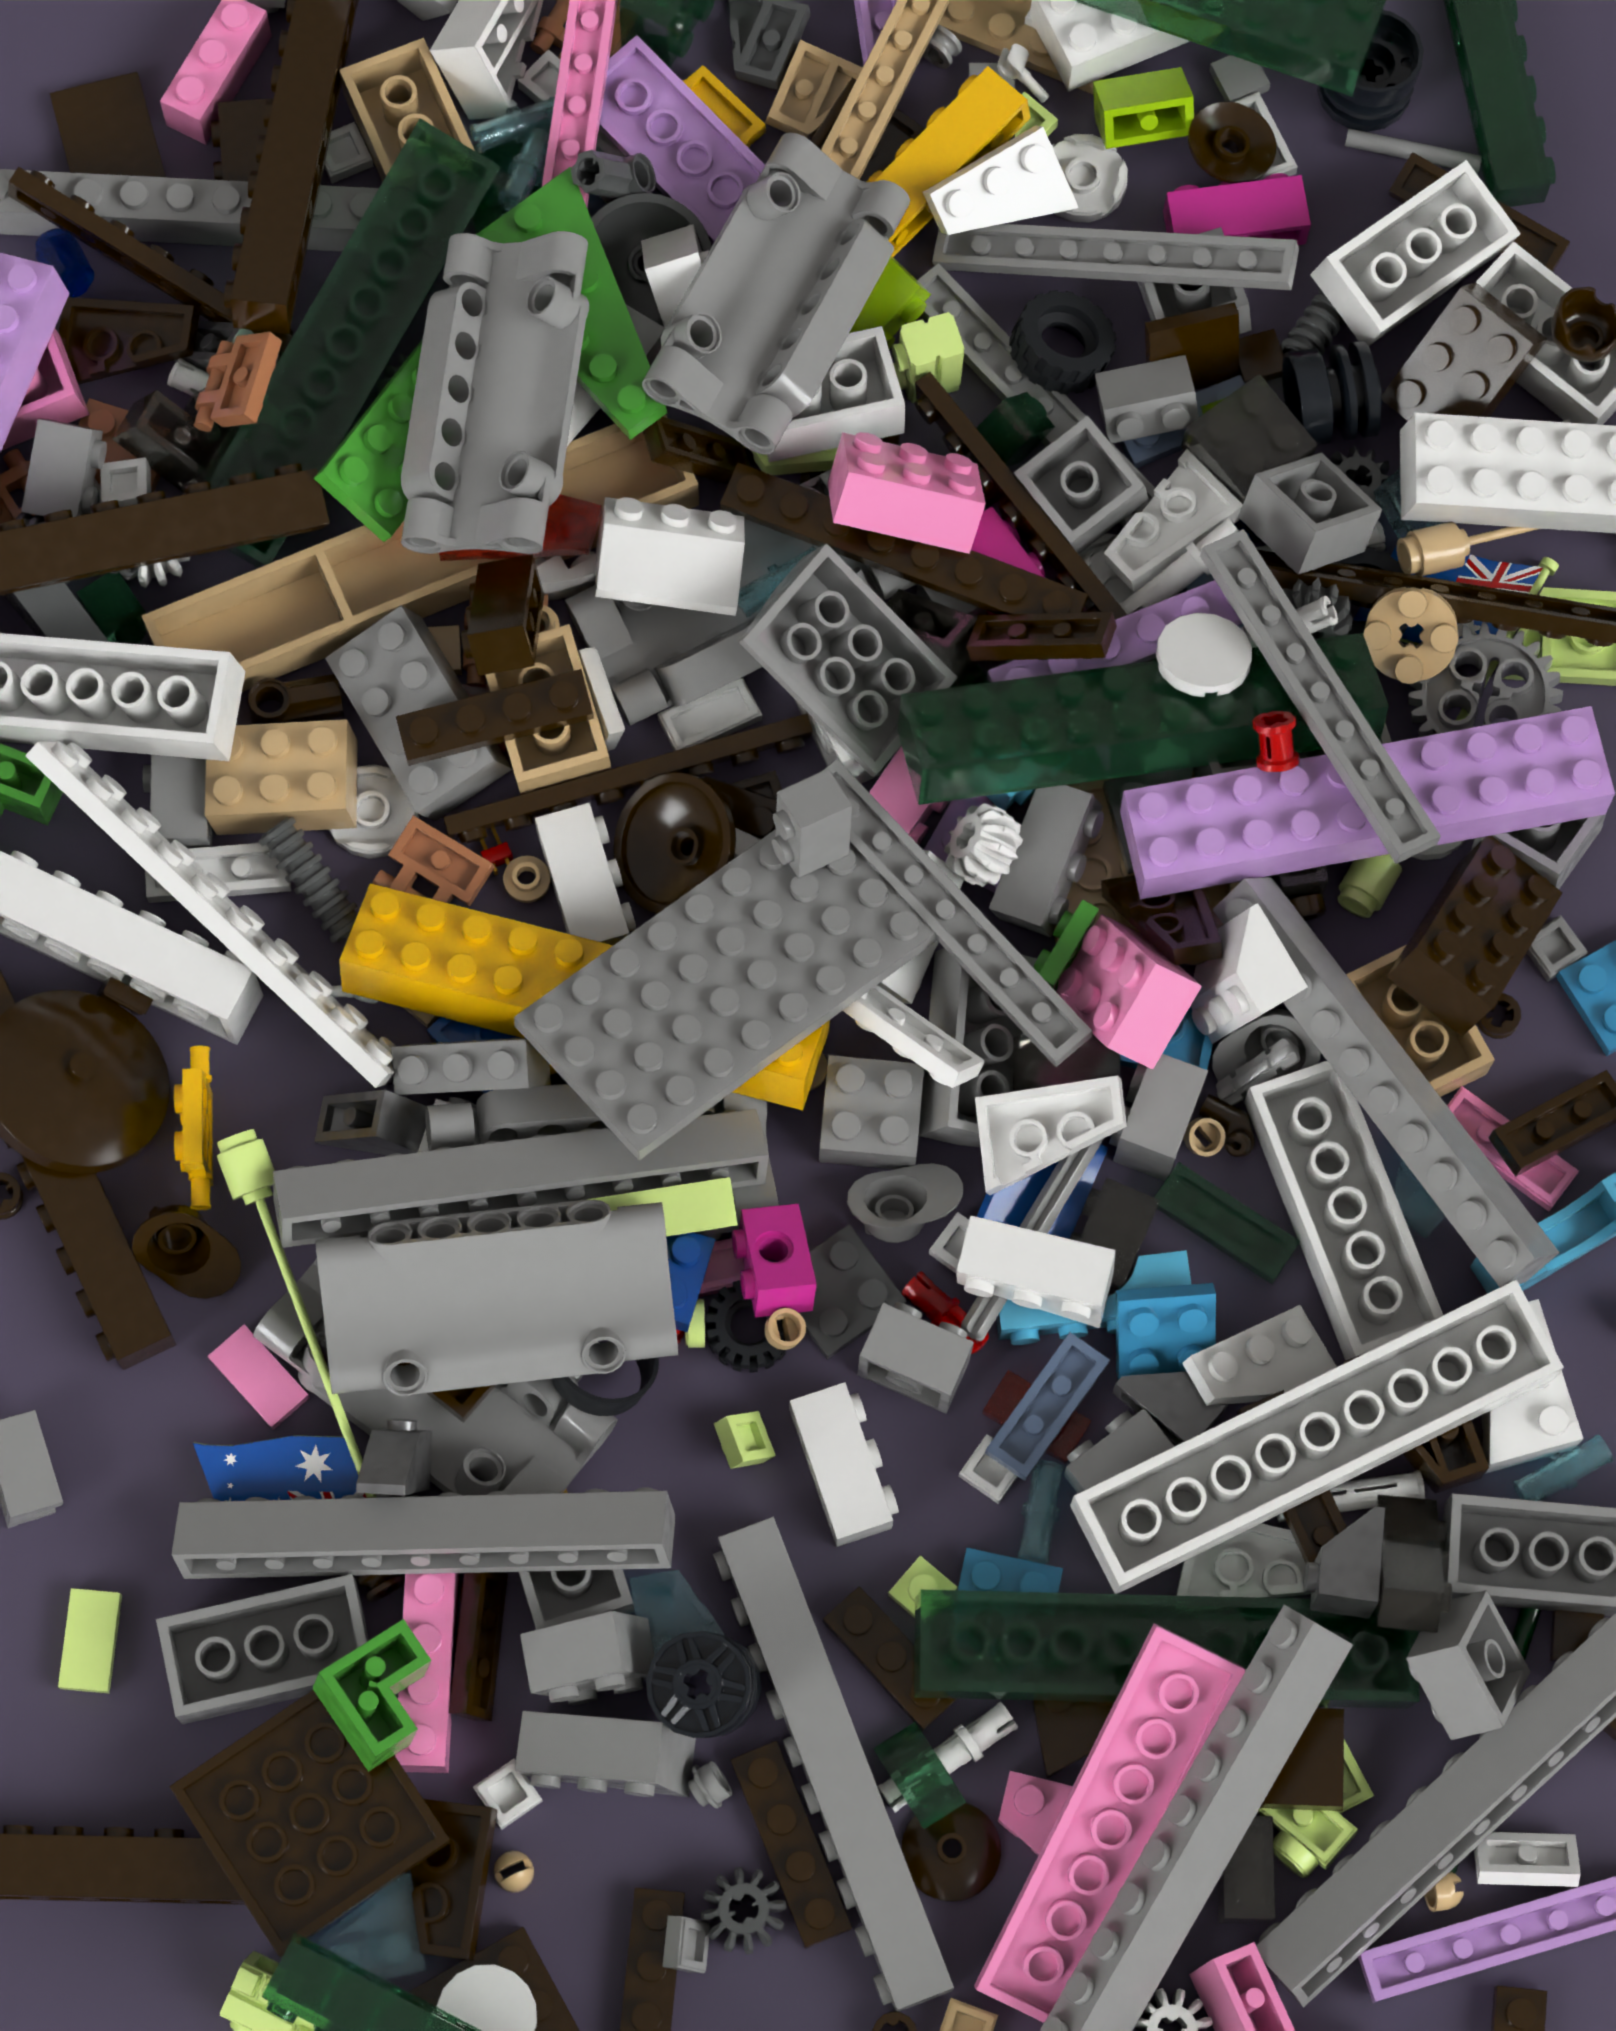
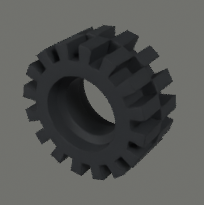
[706,1280,786,1373]

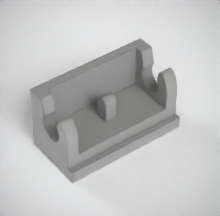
[0,1410,63,1528]

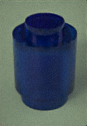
[35,228,95,298]

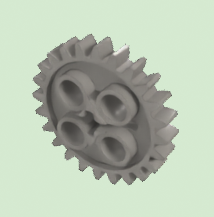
[1408,622,1563,737]

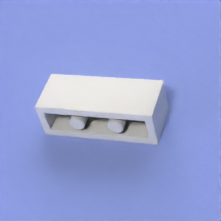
[535,802,636,945]
[789,1382,899,1547]

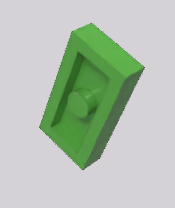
[1033,899,1099,991]

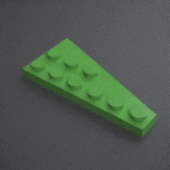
[476,167,667,440]

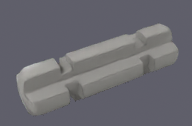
[1216,1038,1301,1106]

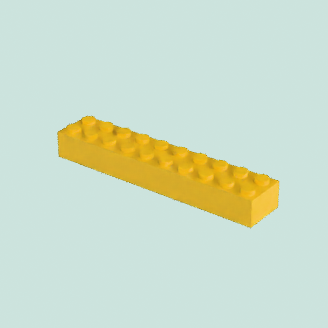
[339,883,830,1111]

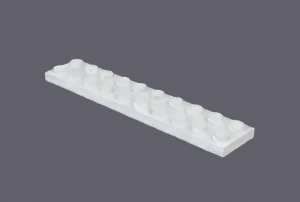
[25,741,396,1088]

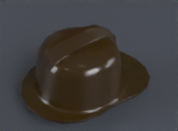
[132,1204,241,1299]

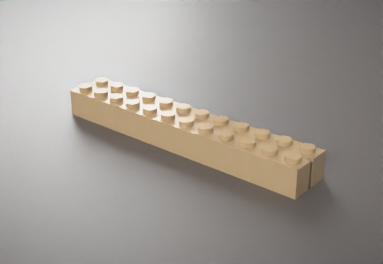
[141,414,699,692]

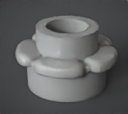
[688,1761,732,1809]

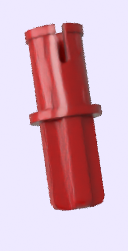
[901,1271,989,1354]

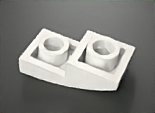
[535,551,596,600]

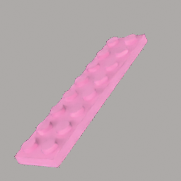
[974,1623,1246,2023]

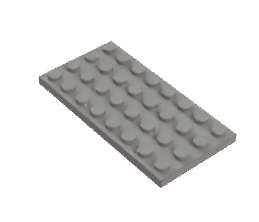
[514,829,937,1161]

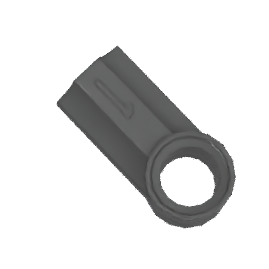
[571,150,656,204]

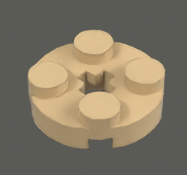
[1363,587,1459,684]

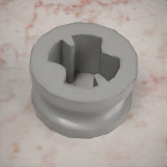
[923,25,962,69]

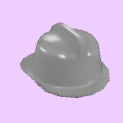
[1212,1008,1321,1095]
[847,1163,963,1243]

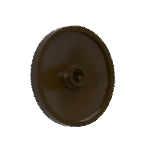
[0,990,170,1174]

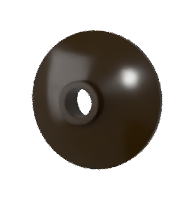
[1188,102,1276,184]
[901,1800,1001,1902]

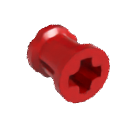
[1252,711,1300,772]

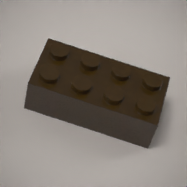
[1387,836,1563,1037]

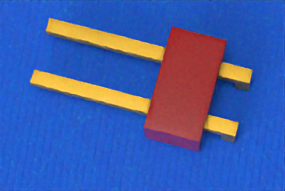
[480,827,513,876]

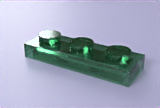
[1151,1162,1300,1284]

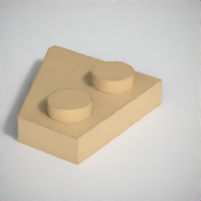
[765,40,863,139]

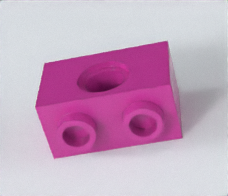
[732,1203,816,1318]

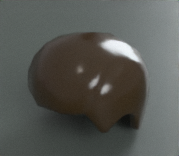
[1550,287,1616,362]

